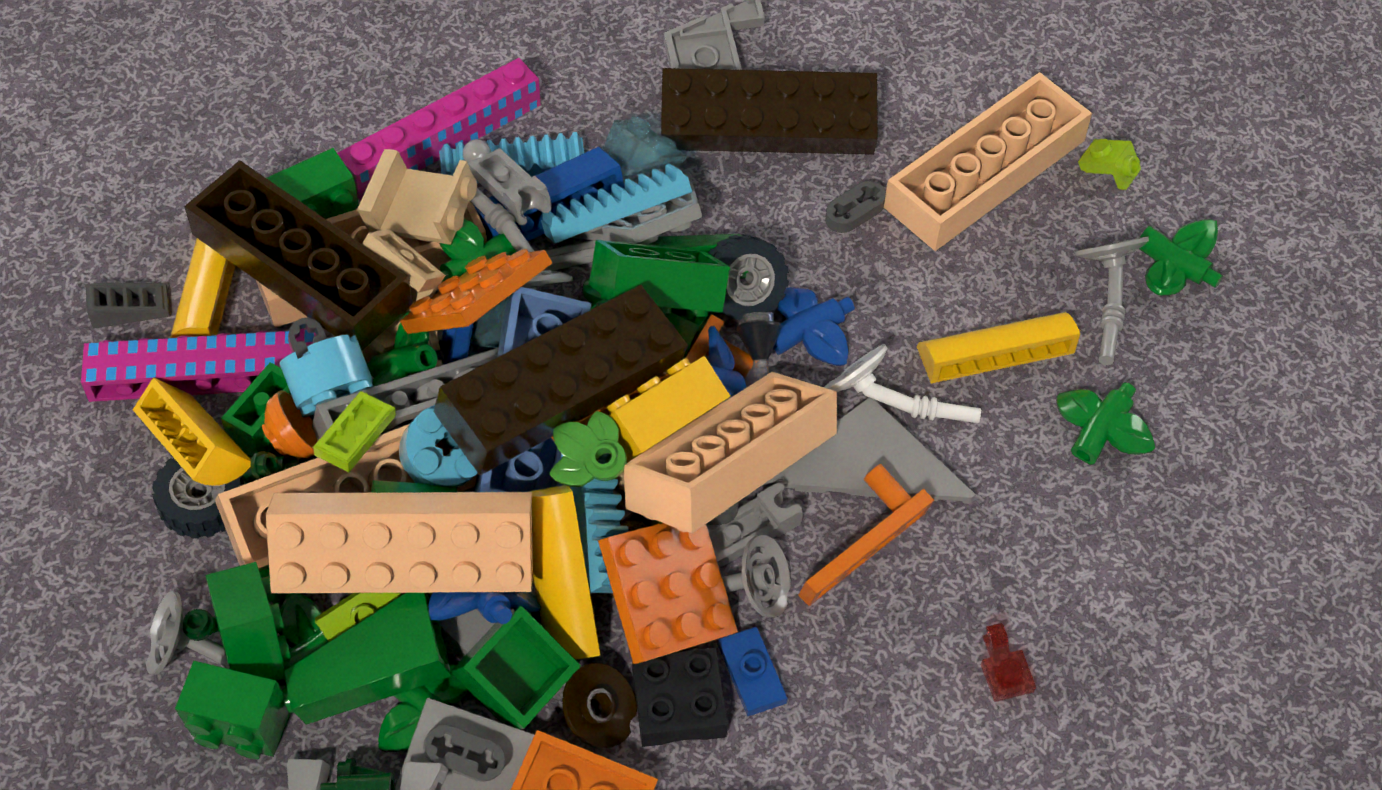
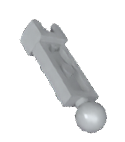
[463,139,551,225]
[707,483,803,568]

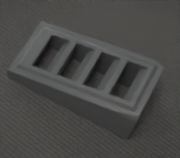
[85,283,170,329]

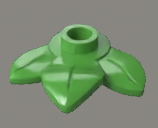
[549,411,627,487]

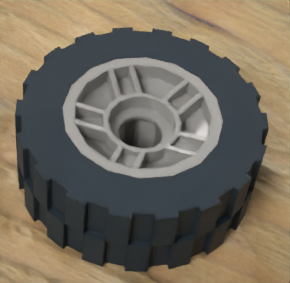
[708,234,789,321]
[152,458,244,539]

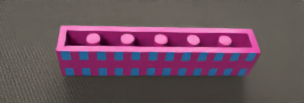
[337,58,541,202]
[81,328,316,402]

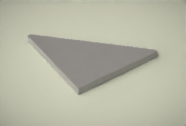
[761,398,976,504]
[395,698,534,790]

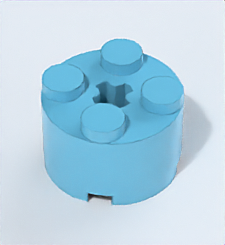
[280,335,373,417]
[399,405,478,488]

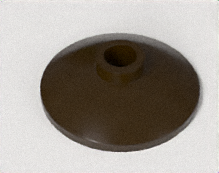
[562,663,637,749]

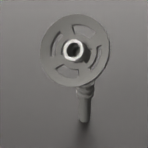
[470,188,573,288]
[1074,237,1149,365]
[722,535,791,618]
[146,591,286,691]

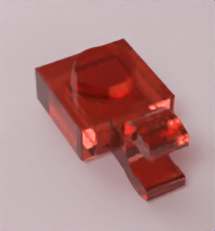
[981,623,1036,702]

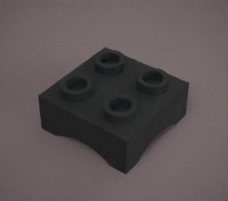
[632,648,728,747]

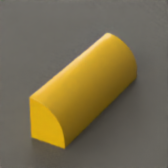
[170,238,235,338]
[917,312,1081,383]
[133,377,251,486]
[529,485,600,659]

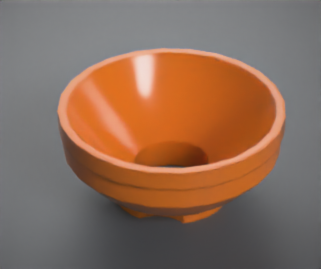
[262,390,318,459]

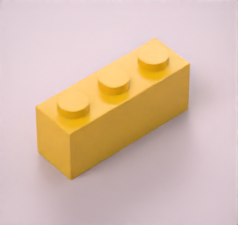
[606,356,731,463]

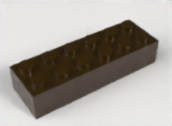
[661,68,878,155]
[184,160,413,351]
[433,285,688,475]

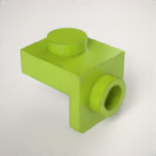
[1078,139,1141,190]

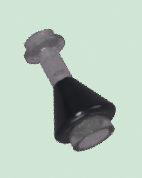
[736,312,782,383]

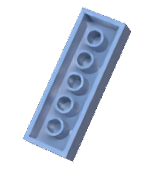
[474,287,591,492]

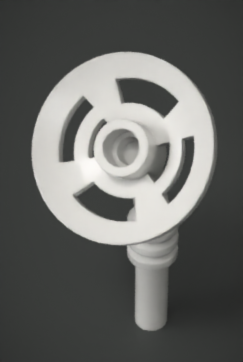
[824,344,981,423]

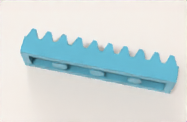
[439,132,584,183]
[541,163,692,243]
[561,453,629,593]

